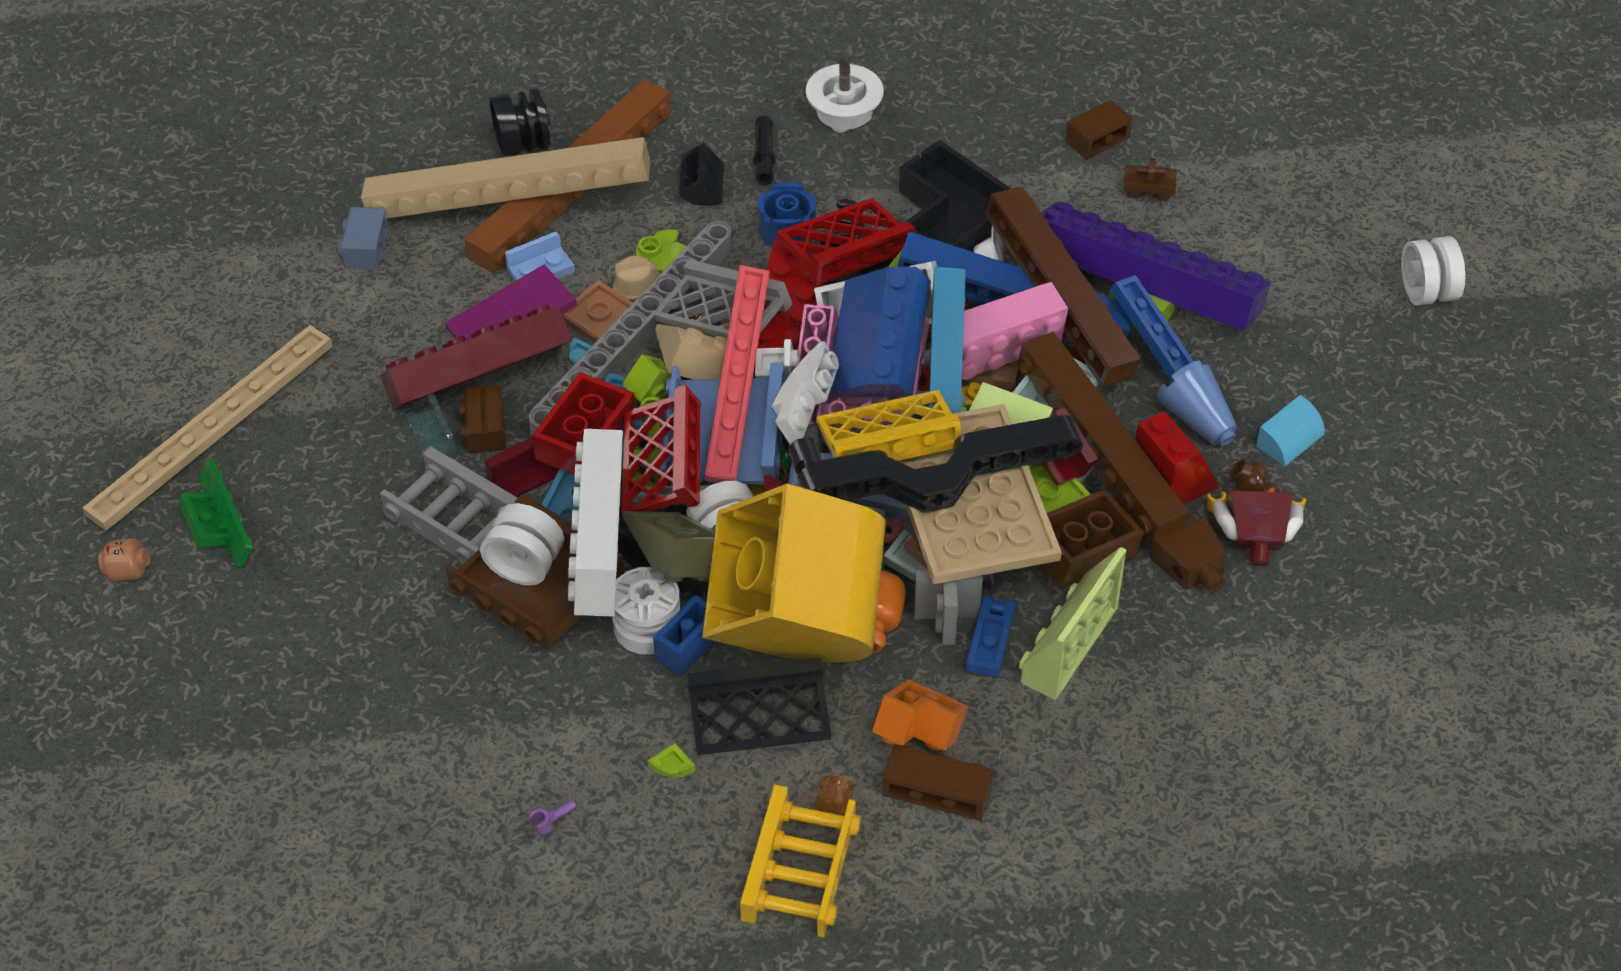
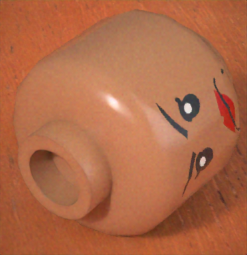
[98,538,150,582]

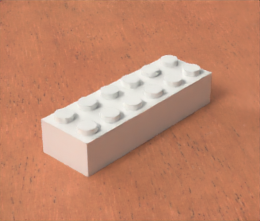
[568,429,623,617]

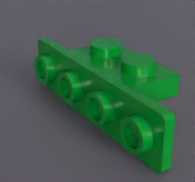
[178,459,252,568]

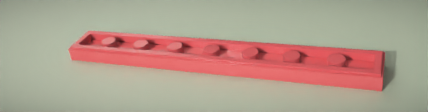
[703,265,770,483]

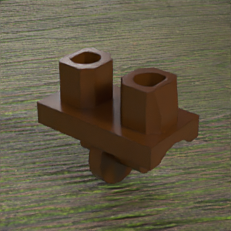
[1123,158,1177,201]

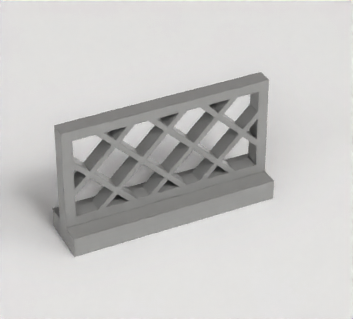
[653,259,792,338]

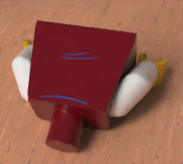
[1207,490,1306,566]

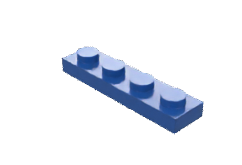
[1110,275,1194,383]

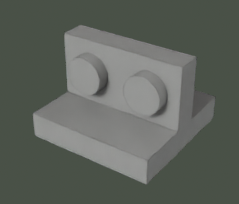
[914,570,983,645]

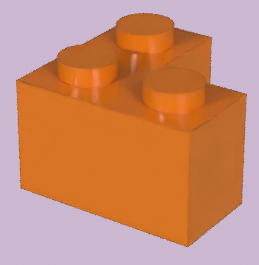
[872,679,968,751]

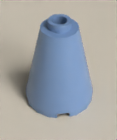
[1156,360,1237,447]

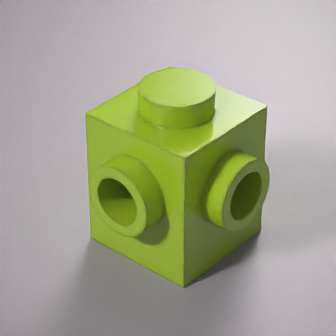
[622,354,672,404]

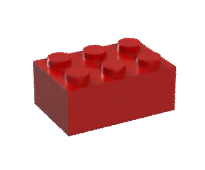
[532,372,635,475]

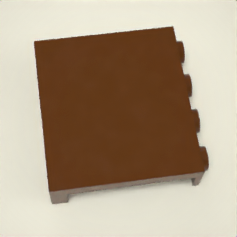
[446,494,624,650]

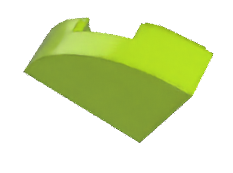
[648,743,696,777]

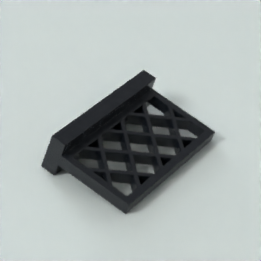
[687,658,831,755]

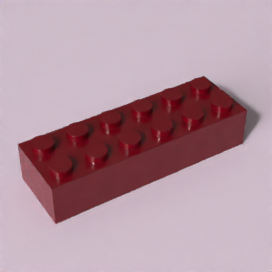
[380,304,572,409]

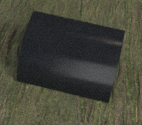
[679,143,724,206]

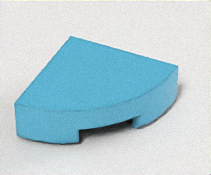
[569,337,592,367]

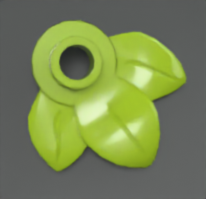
[636,229,687,272]

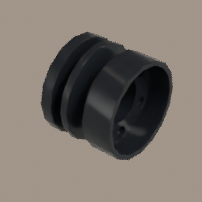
[489,88,550,155]

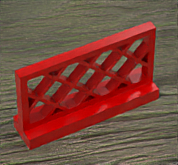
[776,198,915,286]
[622,384,701,515]

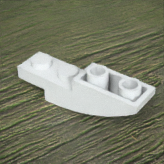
[772,341,839,445]

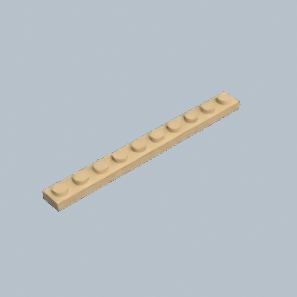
[82,325,333,531]

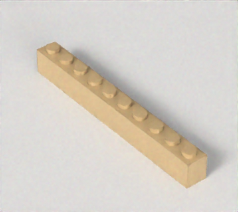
[361,137,650,218]

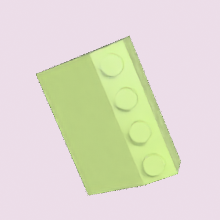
[1019,547,1126,700]

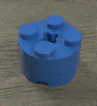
[758,182,816,247]

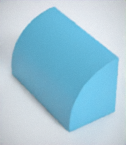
[1256,395,1325,467]

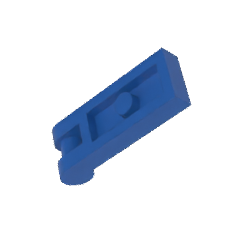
[966,595,1017,678]

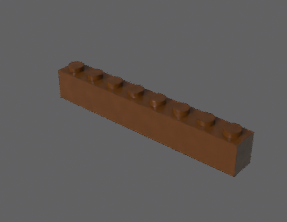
[985,186,1141,387]
[1017,331,1190,545]

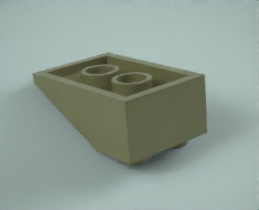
[623,511,715,582]

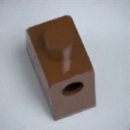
[1150,516,1226,593]

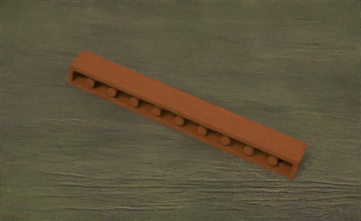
[464,79,672,274]

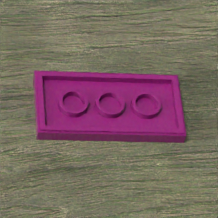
[445,264,577,340]

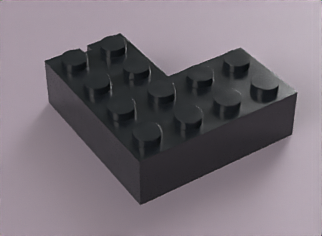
[899,140,1012,252]

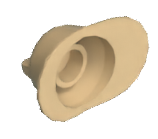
[613,255,662,300]

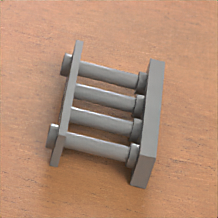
[380,446,517,564]

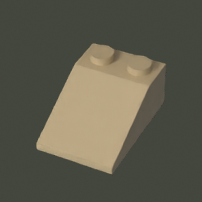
[655,324,727,380]

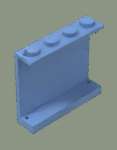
[659,362,787,486]

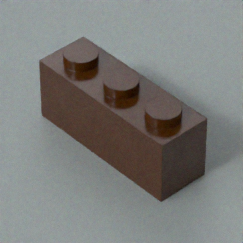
[882,744,994,821]

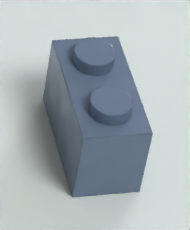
[338,207,389,269]

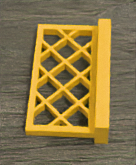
[817,390,961,461]

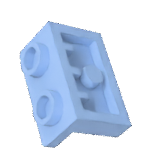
[505,232,575,282]

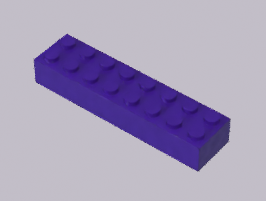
[1041,202,1271,330]

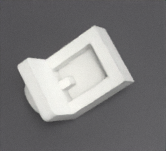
[755,339,799,378]

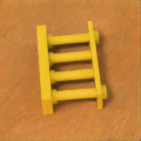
[740,785,861,938]

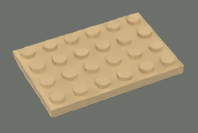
[885,404,1062,584]

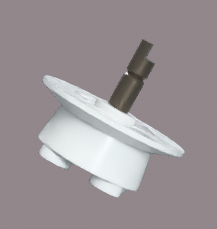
[806,58,884,133]

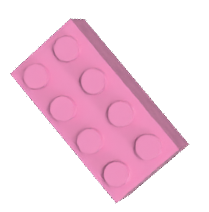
[962,282,1068,380]

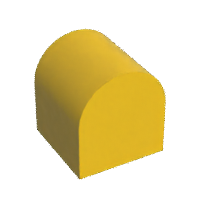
[702,484,886,663]

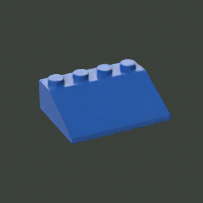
[828,267,931,397]

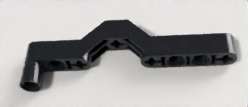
[788,415,1083,513]

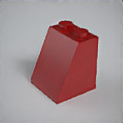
[1136,411,1219,505]

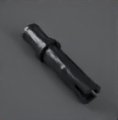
[753,116,775,185]

